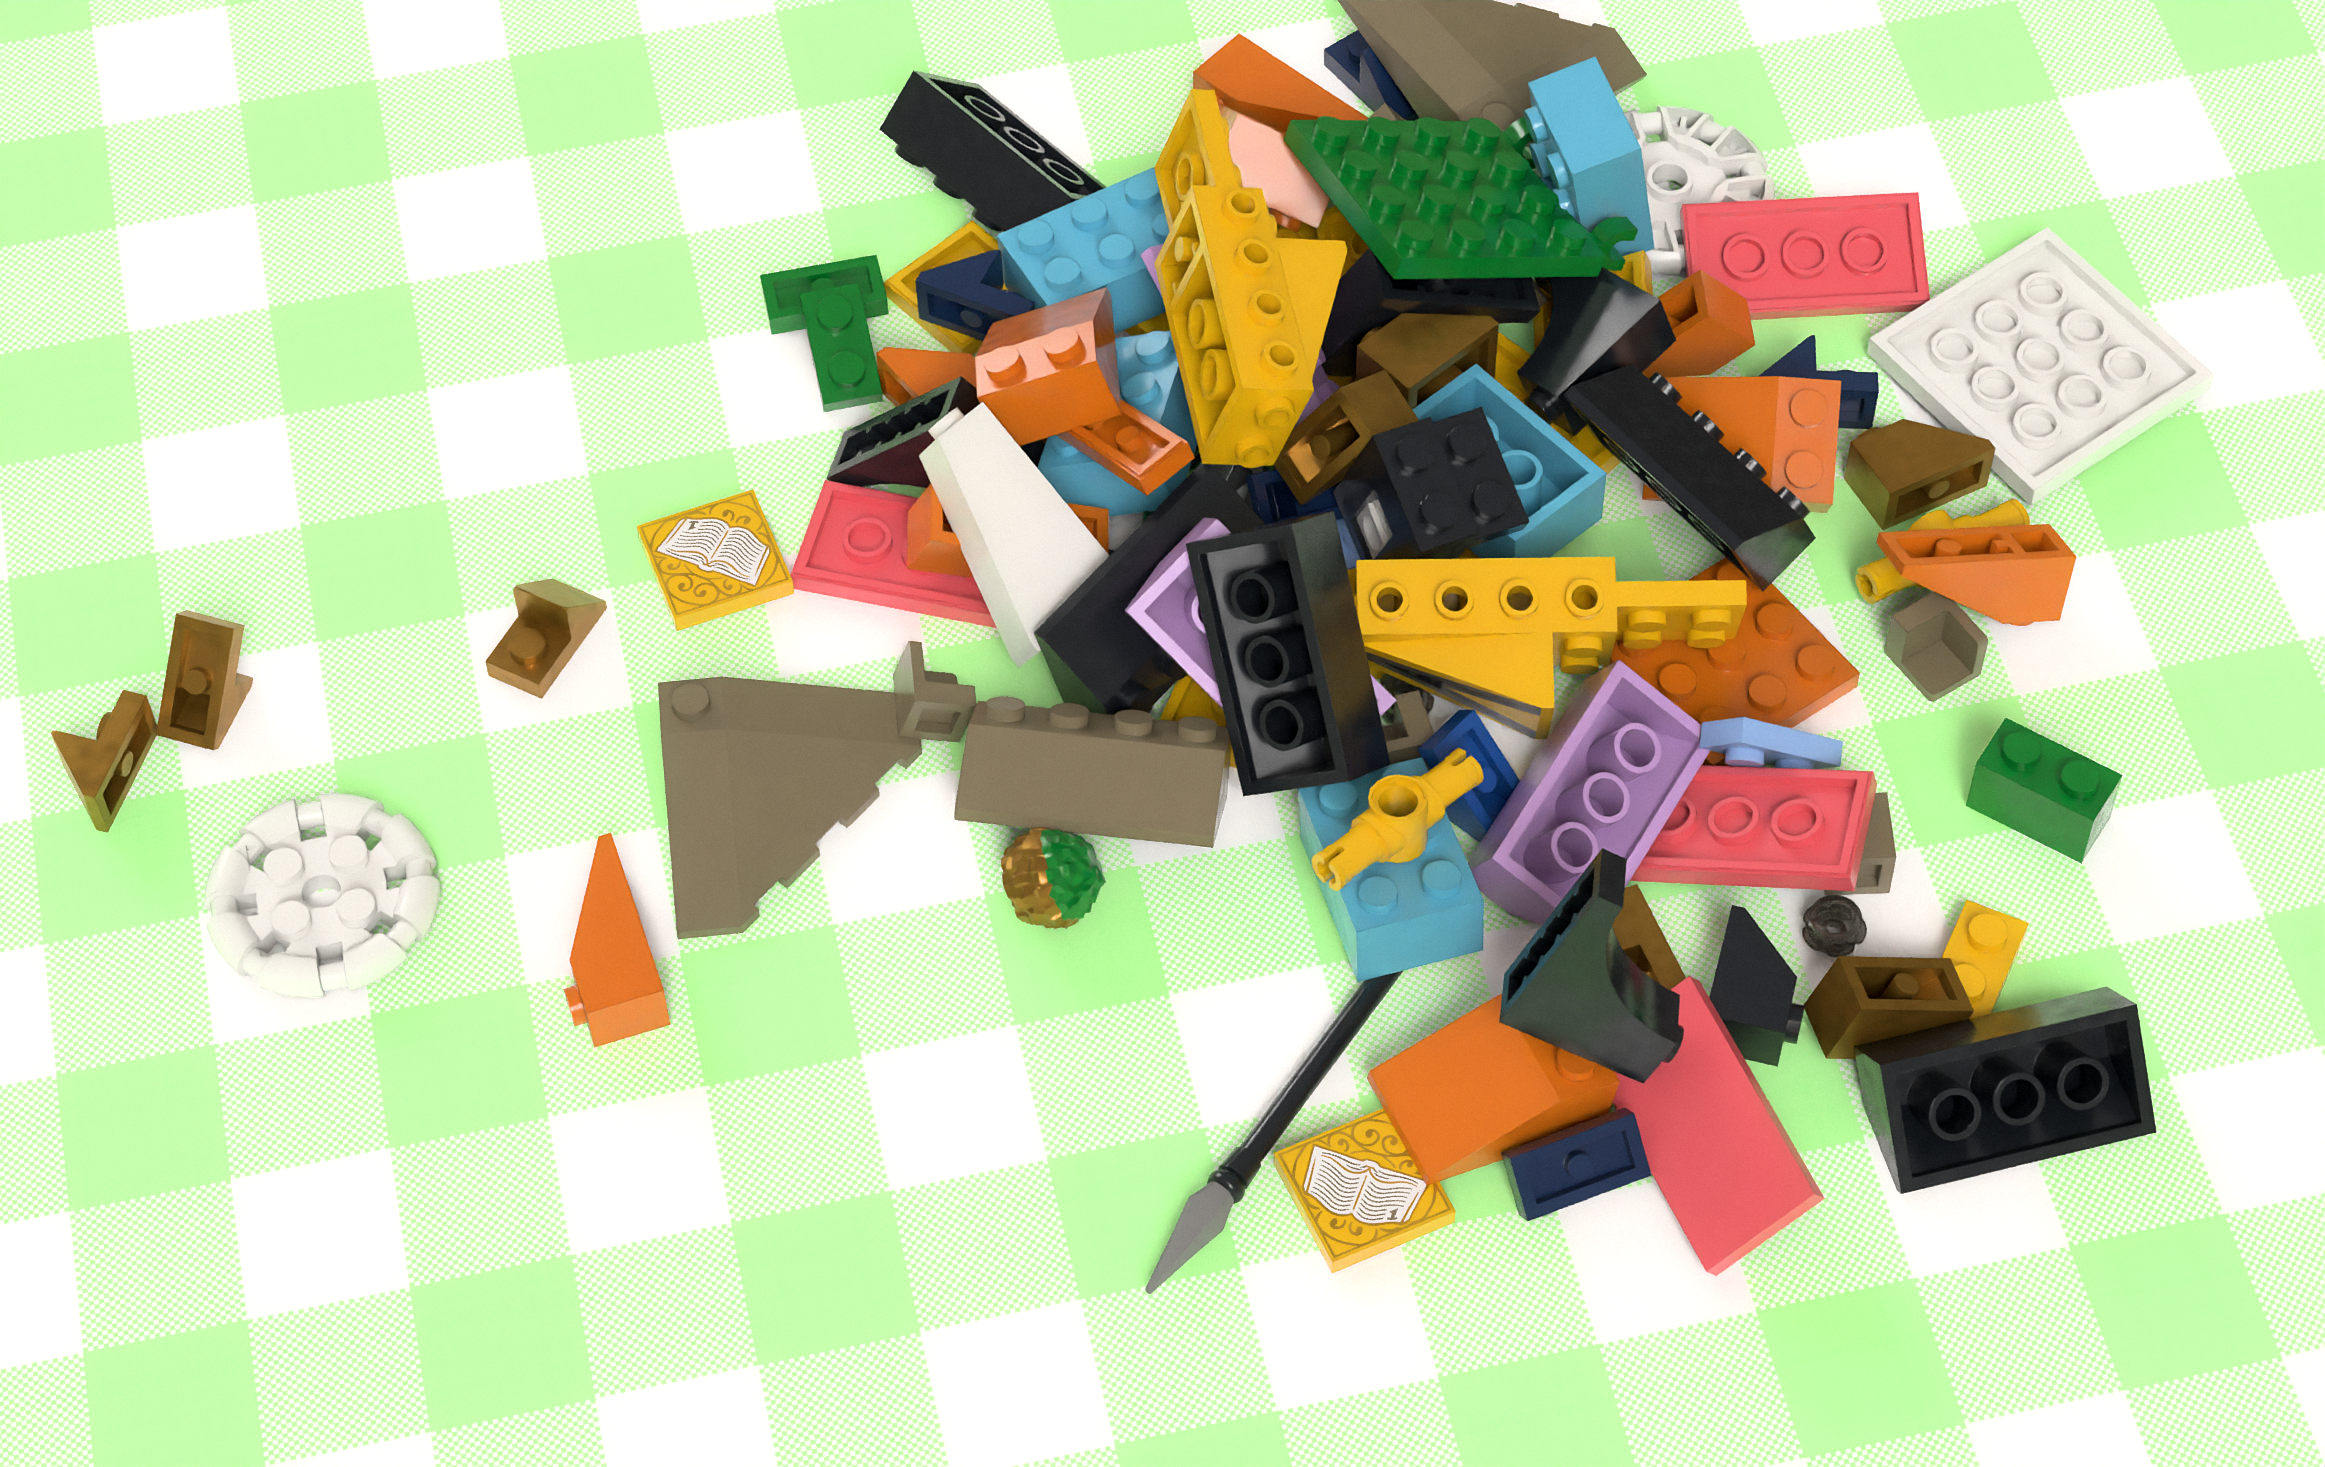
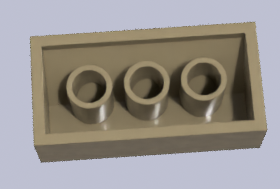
[954,696,1231,848]

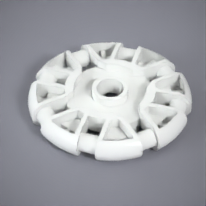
[1624,106,1775,275]
[204,793,440,998]

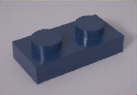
[1501,1107,1652,1221]

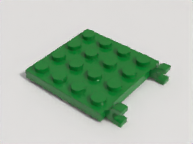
[1284,116,1638,279]

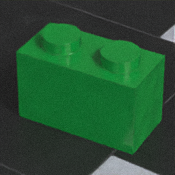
[1966,718,2123,864]

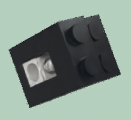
[1333,407,1529,560]

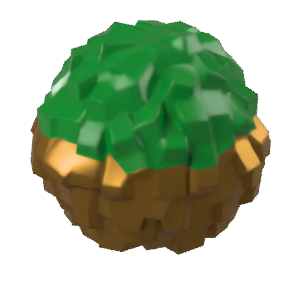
[1001,827,1106,929]

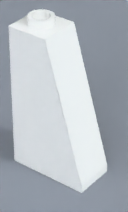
[919,402,1109,668]

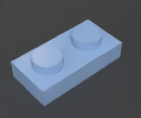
[1699,717,1843,769]

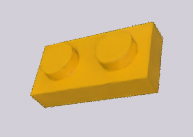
[1941,900,2029,1019]

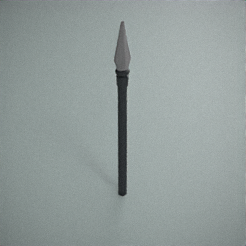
[1145,971,1404,1294]

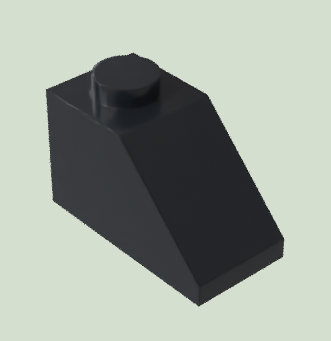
[1709,905,1805,1067]

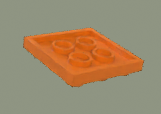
[1603,558,1860,766]

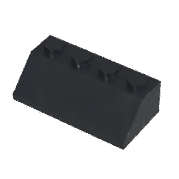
[879,70,1106,232]
[1564,364,1816,592]
[1034,463,1265,715]
[1186,511,1391,797]
[1854,986,2157,1194]

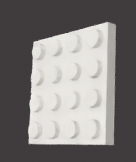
[1867,227,2214,505]

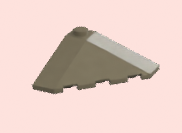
[1338,0,1647,148]
[658,676,922,939]

